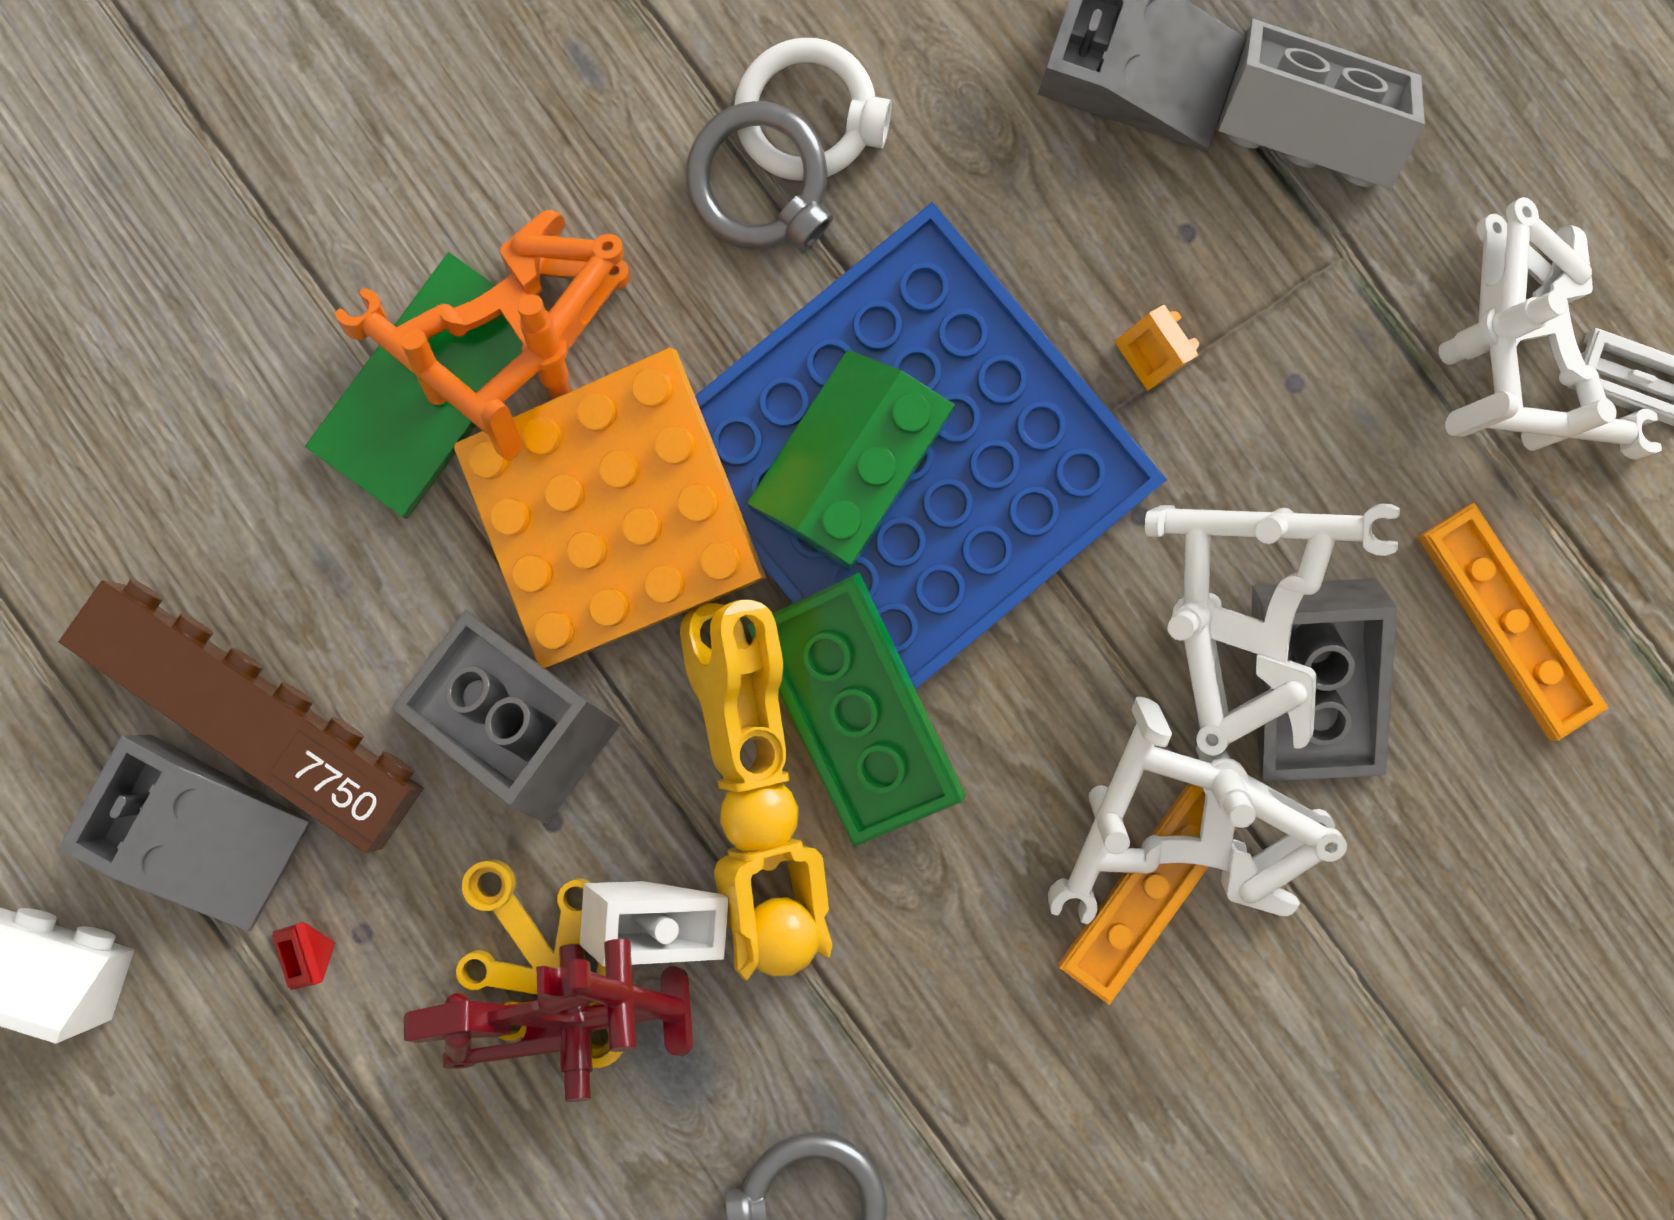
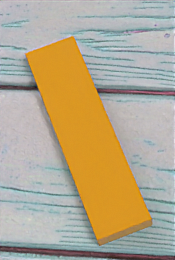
[1417,503,1609,741]
[1057,783,1237,1005]

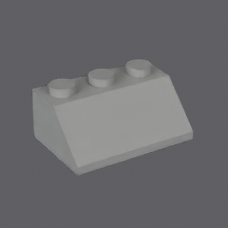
[1218,19,1425,189]

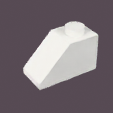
[580,881,729,966]

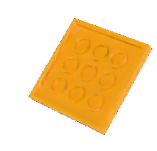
[454,347,767,669]

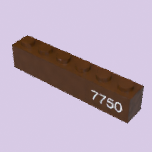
[58,579,424,854]

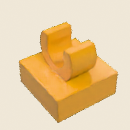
[1114,305,1199,391]

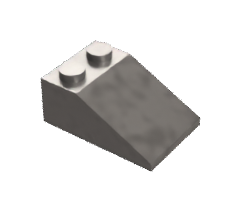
[1252,578,1397,782]
[392,610,621,824]

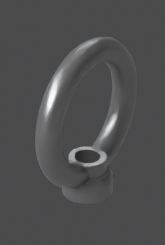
[686,101,833,252]
[725,1133,887,1220]

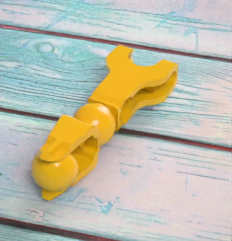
[680,600,833,981]

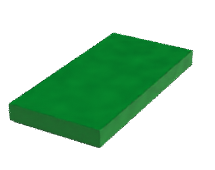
[304,252,522,519]
[747,572,966,847]

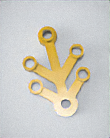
[456,859,623,1068]

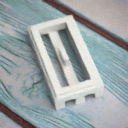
[1568,328,1674,426]

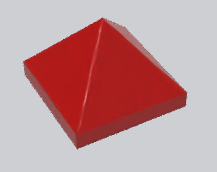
[272,922,335,990]

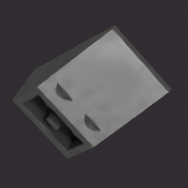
[1037,0,1246,152]
[58,735,312,932]

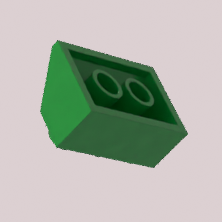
[747,350,955,571]

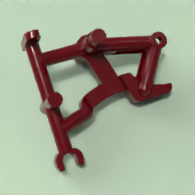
[404,939,693,1102]

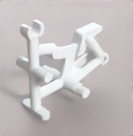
[1438,197,1662,460]
[1145,504,1400,756]
[1048,697,1347,924]

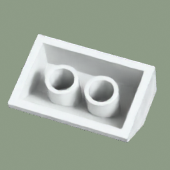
[0,908,135,1044]

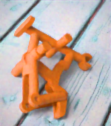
[334,210,630,461]

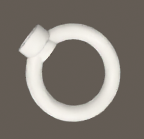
[734,38,892,181]

